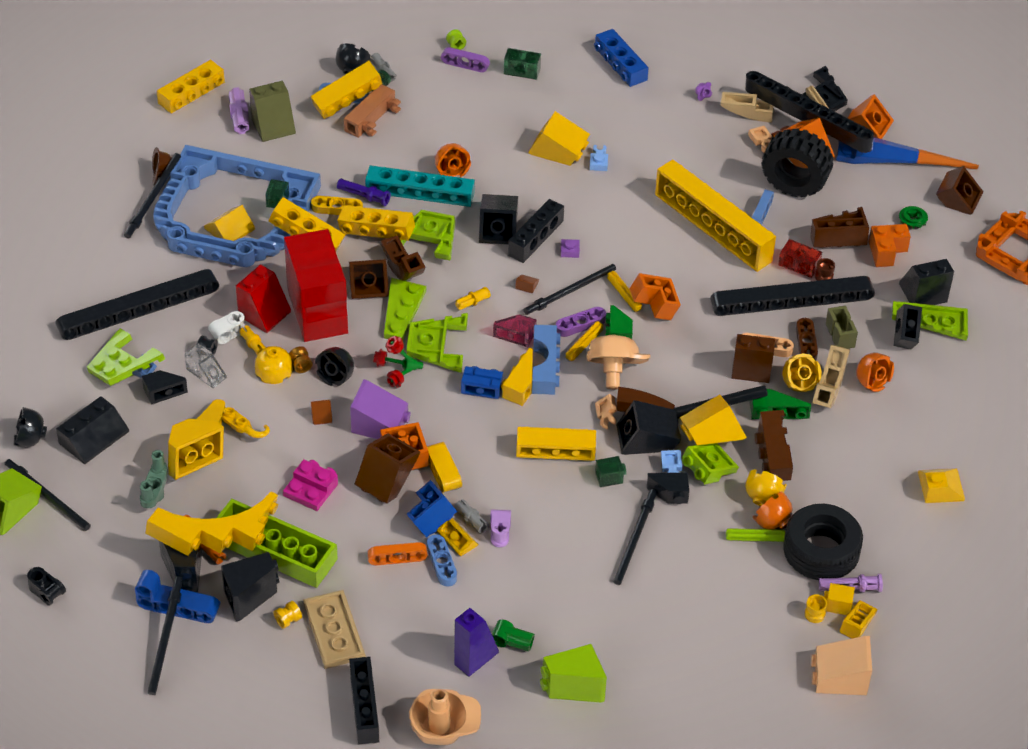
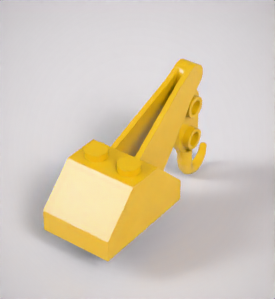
[168,399,270,480]

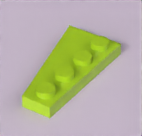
[384,278,426,342]
[892,301,968,341]

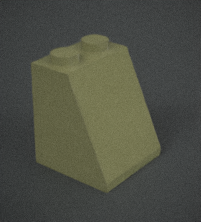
[249,80,296,142]

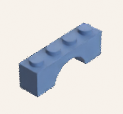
[532,325,560,395]

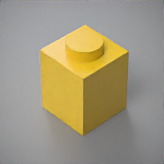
[824,583,855,615]

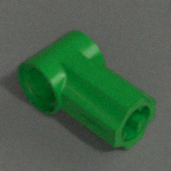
[492,619,535,652]

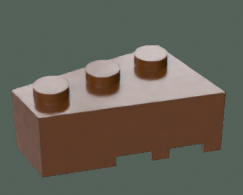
[810,207,869,248]
[755,410,793,481]

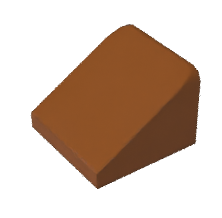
[515,275,539,293]
[311,400,332,425]

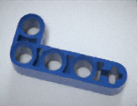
[135,569,221,624]

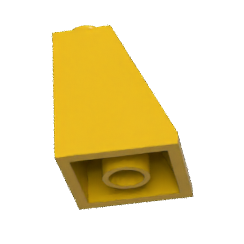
[528,111,590,166]
[680,394,747,445]

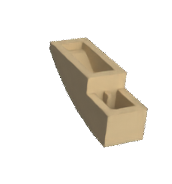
[721,92,774,123]

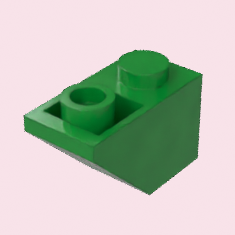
[605,305,633,339]

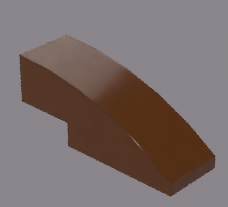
[616,387,675,412]

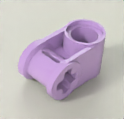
[490,509,511,548]

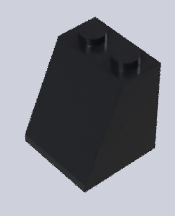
[479,194,518,245]
[899,259,954,305]
[616,400,681,455]
[159,541,202,592]
[221,552,280,622]

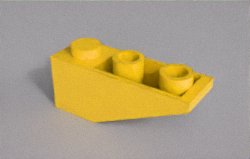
[501,348,533,406]

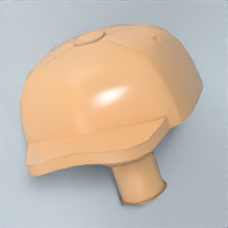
[586,335,650,390]
[409,689,481,745]

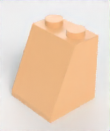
[811,636,872,695]

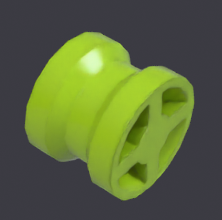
[446,29,466,50]

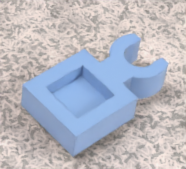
[590,145,608,171]
[661,450,682,473]

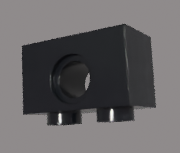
[893,304,922,349]

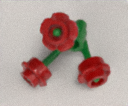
[373,336,423,388]

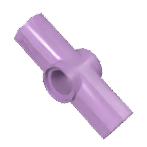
[229,87,249,134]

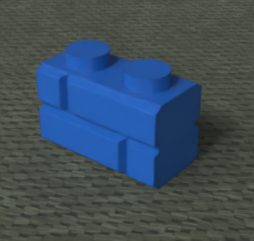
[461,366,503,399]

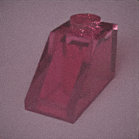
[493,314,537,348]

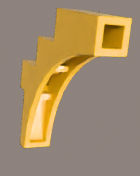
[145,491,278,556]

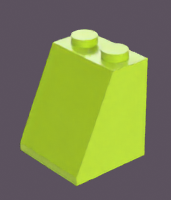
[0,468,42,535]
[540,644,607,703]

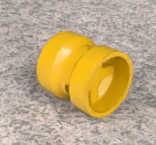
[805,594,827,623]
[273,601,302,629]

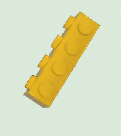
[311,61,383,119]
[516,427,596,461]

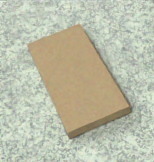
[303,590,366,669]

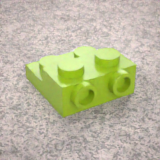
[682,443,739,484]

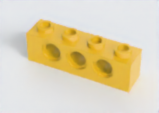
[157,59,225,114]
[268,197,346,251]
[337,205,415,241]

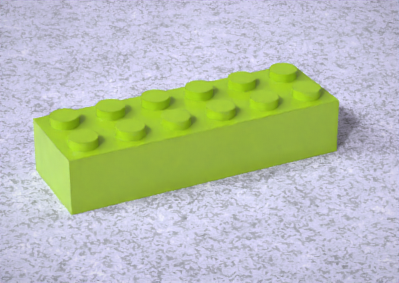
[217,498,338,588]

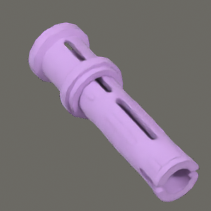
[819,574,883,592]

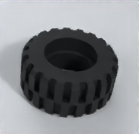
[761,128,834,197]

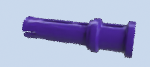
[337,178,391,206]

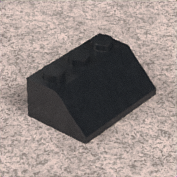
[56,396,129,464]

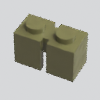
[825,305,858,349]

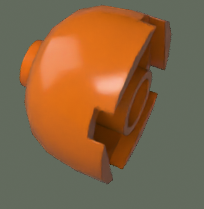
[435,143,471,177]
[856,353,894,392]
[752,491,793,530]

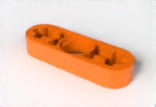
[368,542,428,565]

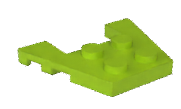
[400,210,455,261]
[406,313,468,373]
[87,328,165,386]

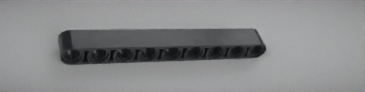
[745,71,874,153]
[55,269,219,340]
[710,276,875,316]

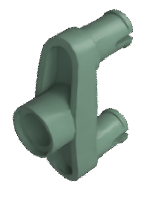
[140,450,168,508]

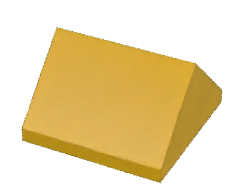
[204,205,255,241]

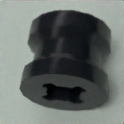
[196,335,218,358]

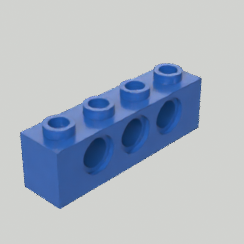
[594,29,649,87]

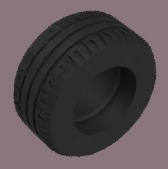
[783,503,863,580]

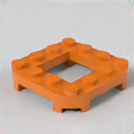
[976,211,1028,285]

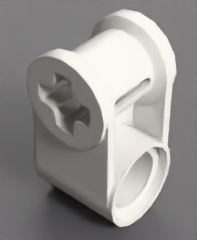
[208,311,246,344]

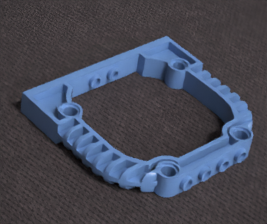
[153,145,321,267]

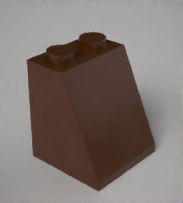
[731,334,775,383]
[354,433,420,504]

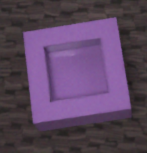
[561,239,580,258]

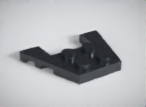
[786,66,848,111]

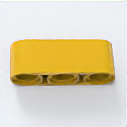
[427,442,462,493]

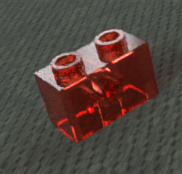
[778,239,823,278]

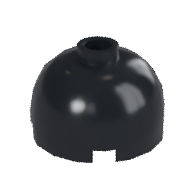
[335,43,371,74]
[315,347,354,386]
[13,407,47,447]

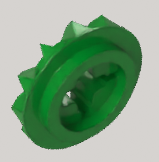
[899,206,928,229]

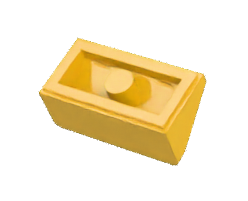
[437,518,479,556]

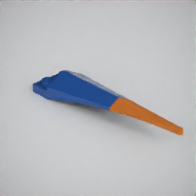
[836,137,979,169]

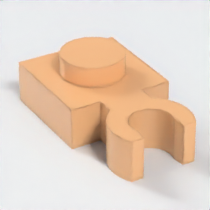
[748,126,772,153]
[595,394,617,430]

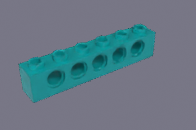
[365,165,475,207]

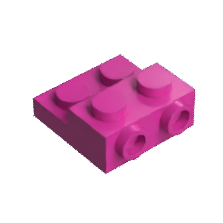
[283,459,338,511]

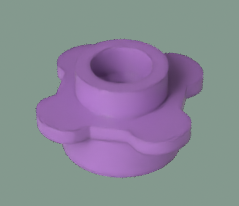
[695,82,712,101]

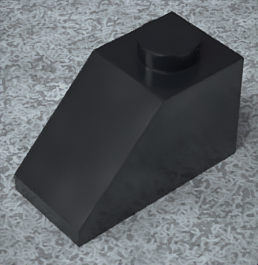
[142,370,188,405]
[647,472,689,504]

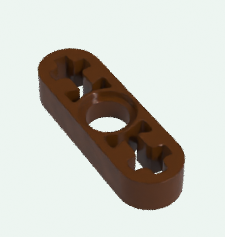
[796,318,818,361]

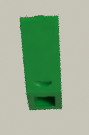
[749,389,811,419]

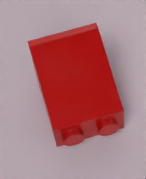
[236,264,291,333]

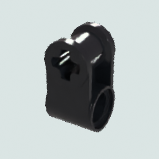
[27,567,66,606]

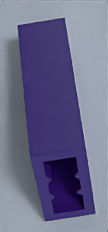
[454,608,499,677]

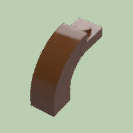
[380,235,426,281]

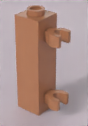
[344,84,401,138]

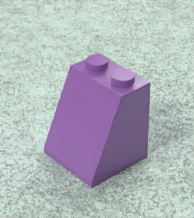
[350,379,411,439]

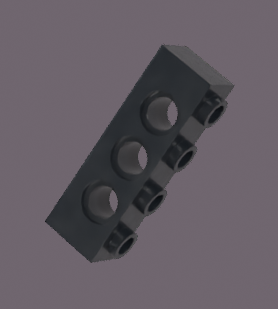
[508,199,564,263]
[349,657,379,745]

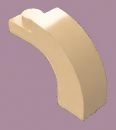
[812,345,850,408]

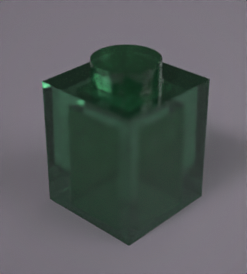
[265,179,289,208]
[595,456,626,487]

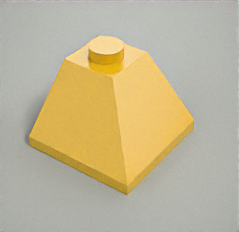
[918,468,965,503]

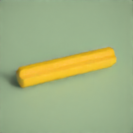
[607,271,642,312]
[565,321,604,361]

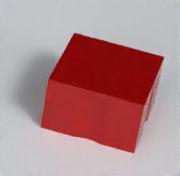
[284,229,348,342]

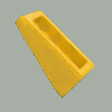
[840,600,878,639]

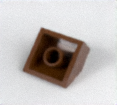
[936,166,984,215]
[349,259,389,299]

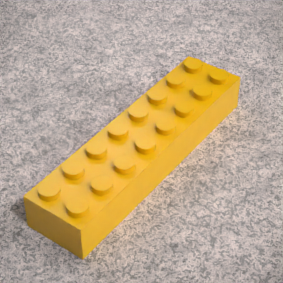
[655,159,776,272]

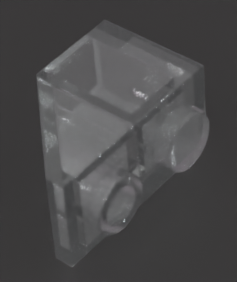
[185,343,227,388]

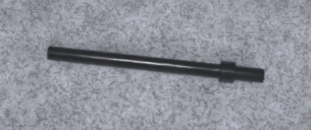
[124,153,181,238]
[523,264,616,315]
[5,459,91,531]
[613,489,657,585]
[147,576,183,695]

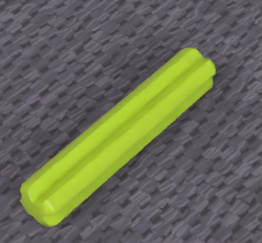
[726,528,785,542]

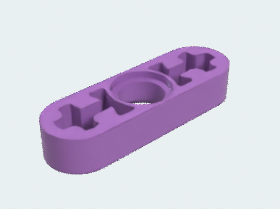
[441,47,490,72]
[556,307,606,337]

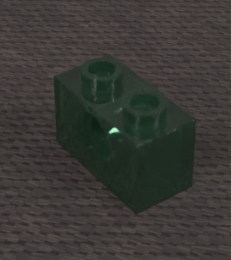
[504,48,541,80]

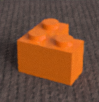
[868,224,911,267]
[629,273,681,320]
[380,422,429,470]

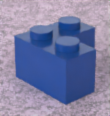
[407,480,458,538]

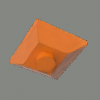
[848,94,894,139]

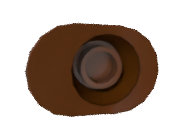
[152,147,172,186]

